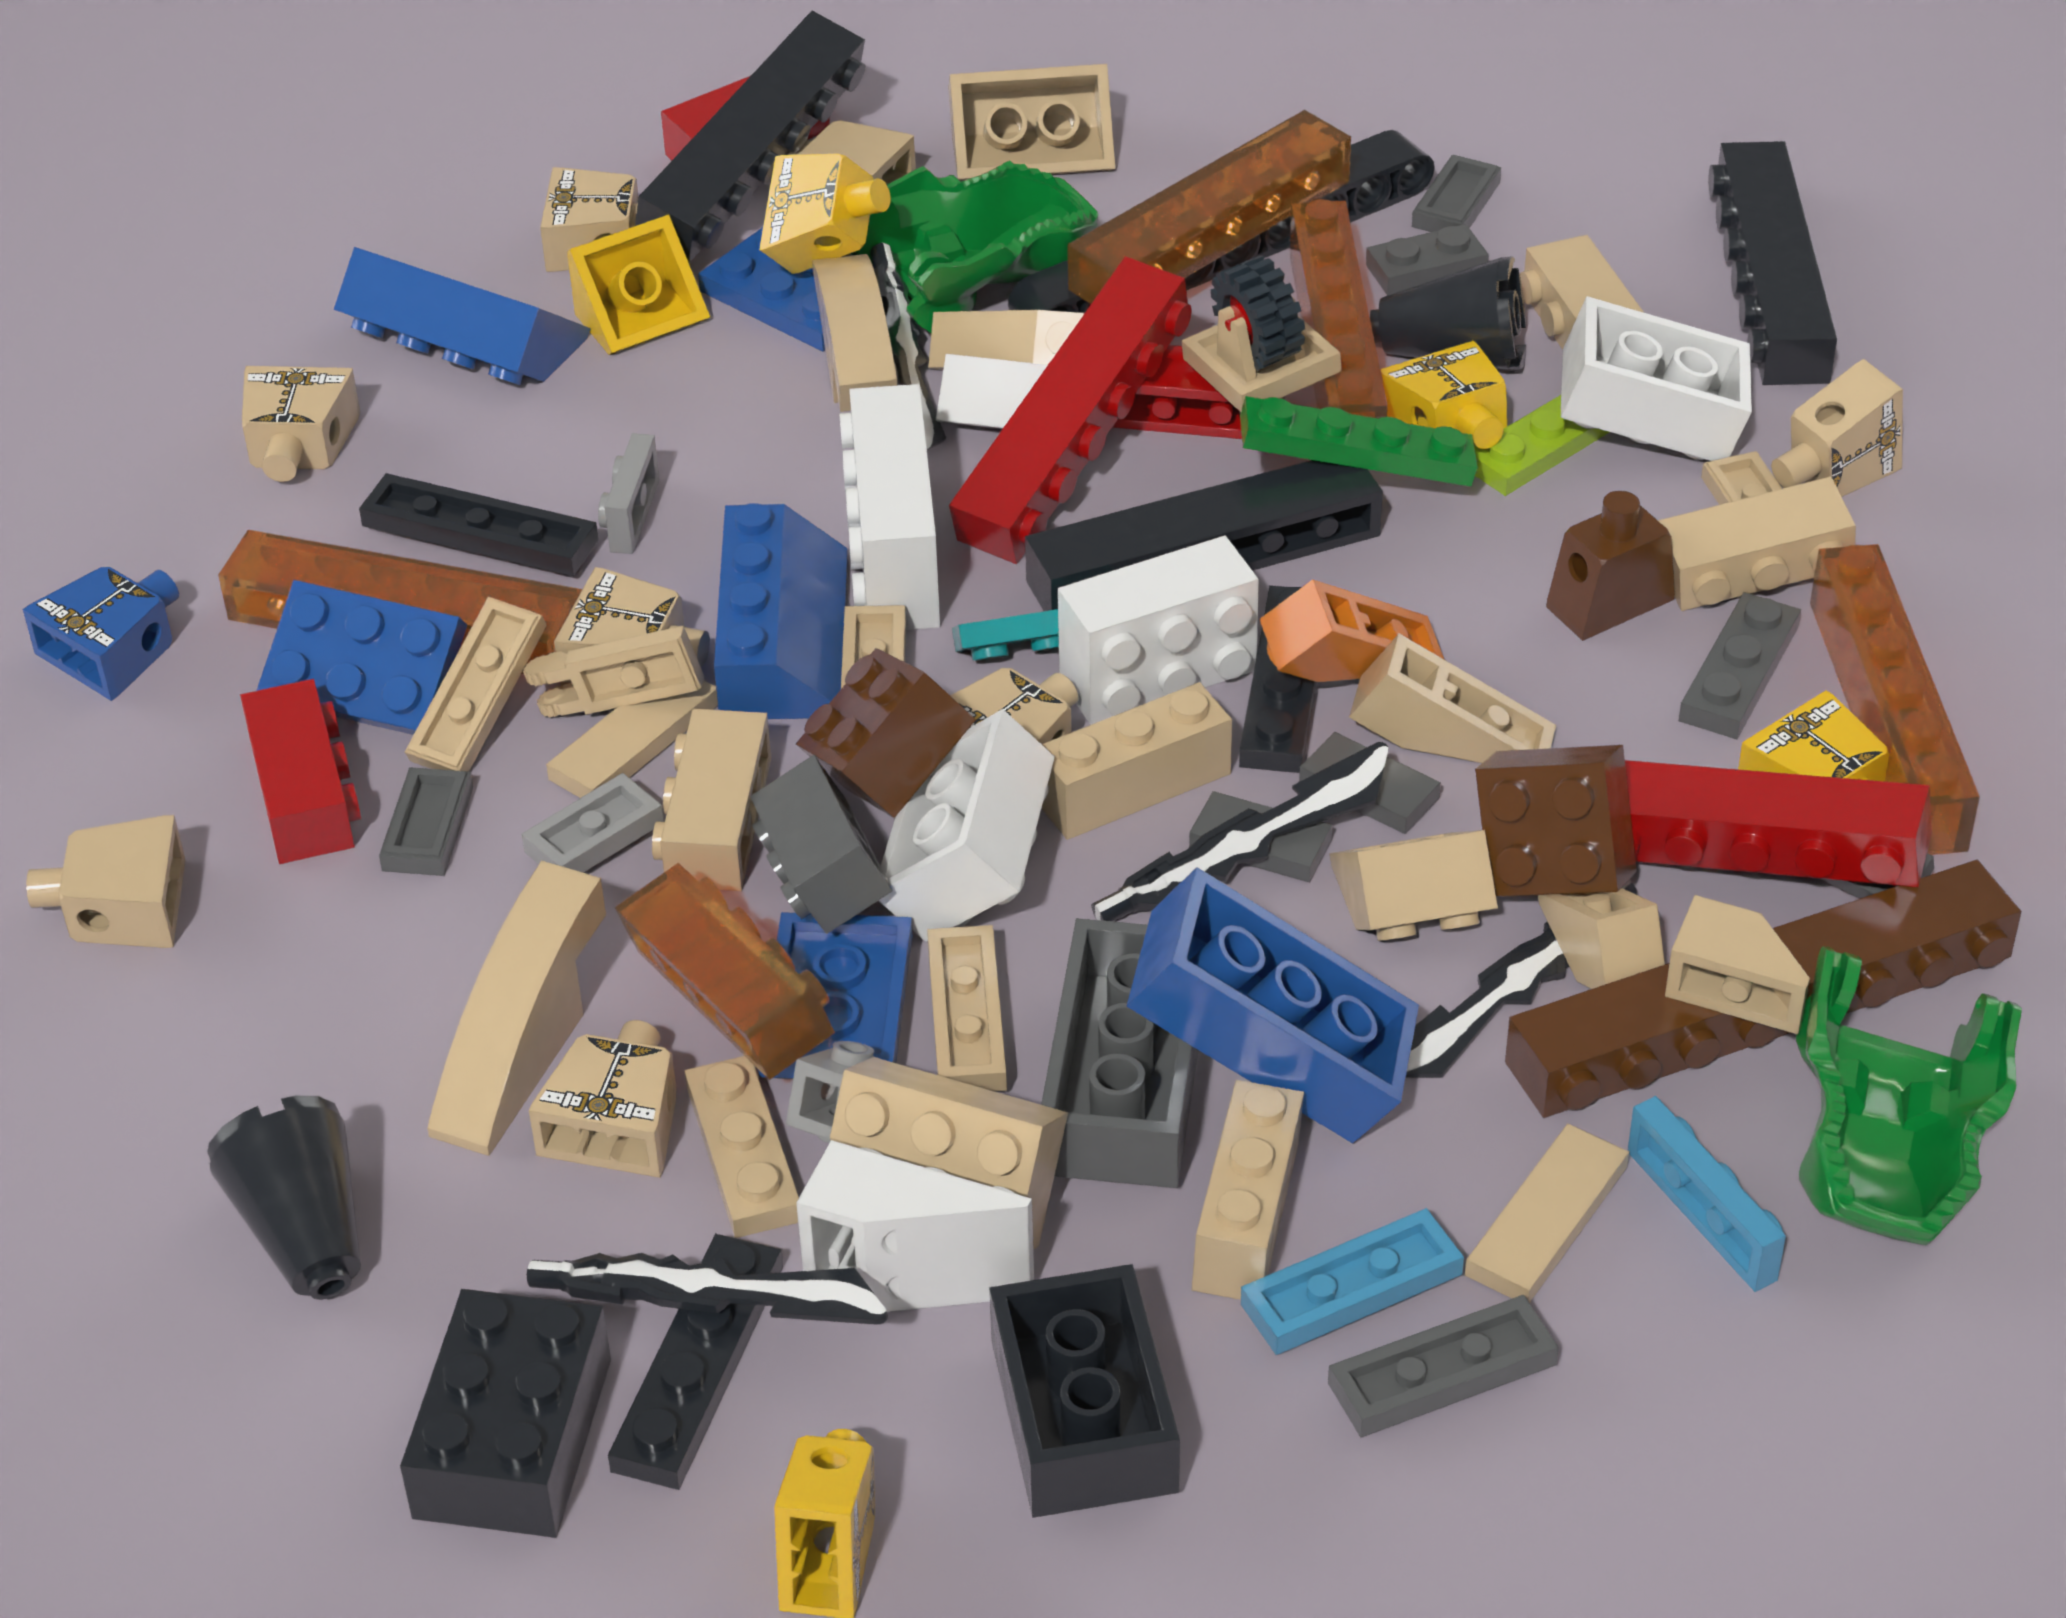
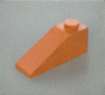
[1259,579,1445,682]

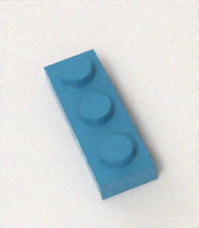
[1627,1096,1786,1292]
[1240,1208,1464,1355]

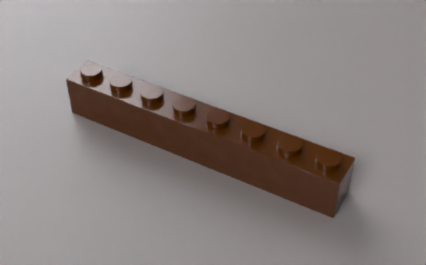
[1505,859,2022,1118]

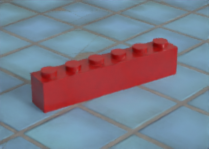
[949,256,1192,565]
[1625,760,1932,887]

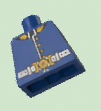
[22,567,179,701]

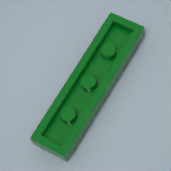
[1240,396,1478,487]

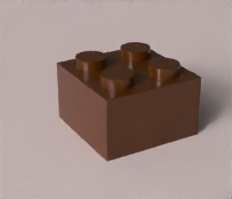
[796,648,976,818]
[1475,745,1637,896]

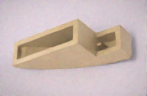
[812,254,897,412]
[427,860,606,1156]

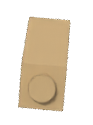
[1538,888,1665,989]
[1665,895,1810,1034]

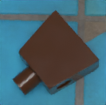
[1546,491,1675,641]

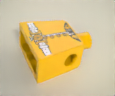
[759,154,891,274]
[1378,341,1507,449]
[1738,690,1890,781]
[774,1429,875,1618]

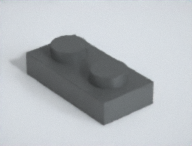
[1366,224,1489,295]

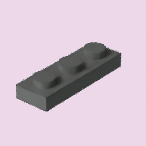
[1678,592,1801,740]
[1328,1294,1559,1438]

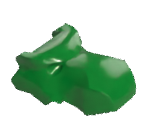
[851,160,1099,333]
[1796,946,2022,1245]

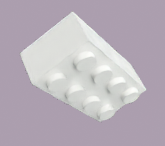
[839,384,940,630]

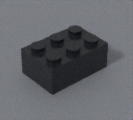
[989,1264,1180,1518]
[400,1288,611,1538]

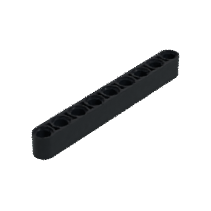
[1008,130,1435,313]

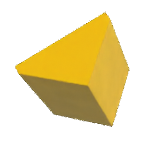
[567,214,710,355]

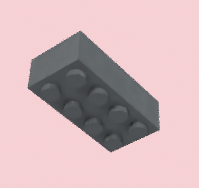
[1041,918,1199,1188]

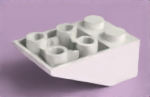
[796,1140,1034,1312]

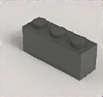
[750,755,893,934]

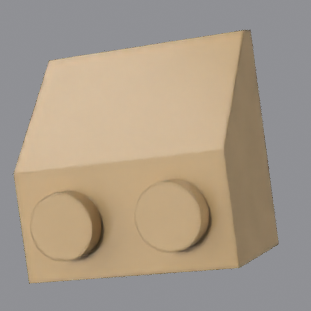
[1329,830,1498,941]

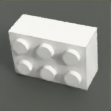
[1561,296,1752,461]
[1058,536,1259,725]
[878,709,1055,942]

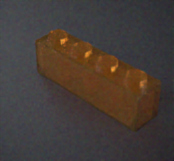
[614,863,835,1080]

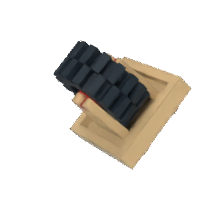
[1181,256,1342,412]

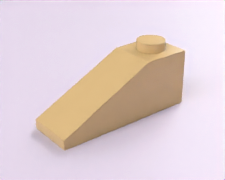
[928,310,1084,370]
[1349,634,1556,763]

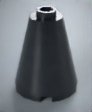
[1370,256,1526,370]
[207,1095,361,1300]

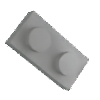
[598,433,660,554]
[521,773,664,872]

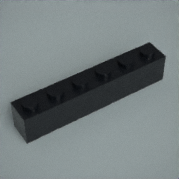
[635,10,866,263]
[1708,141,1837,385]
[1025,460,1383,611]

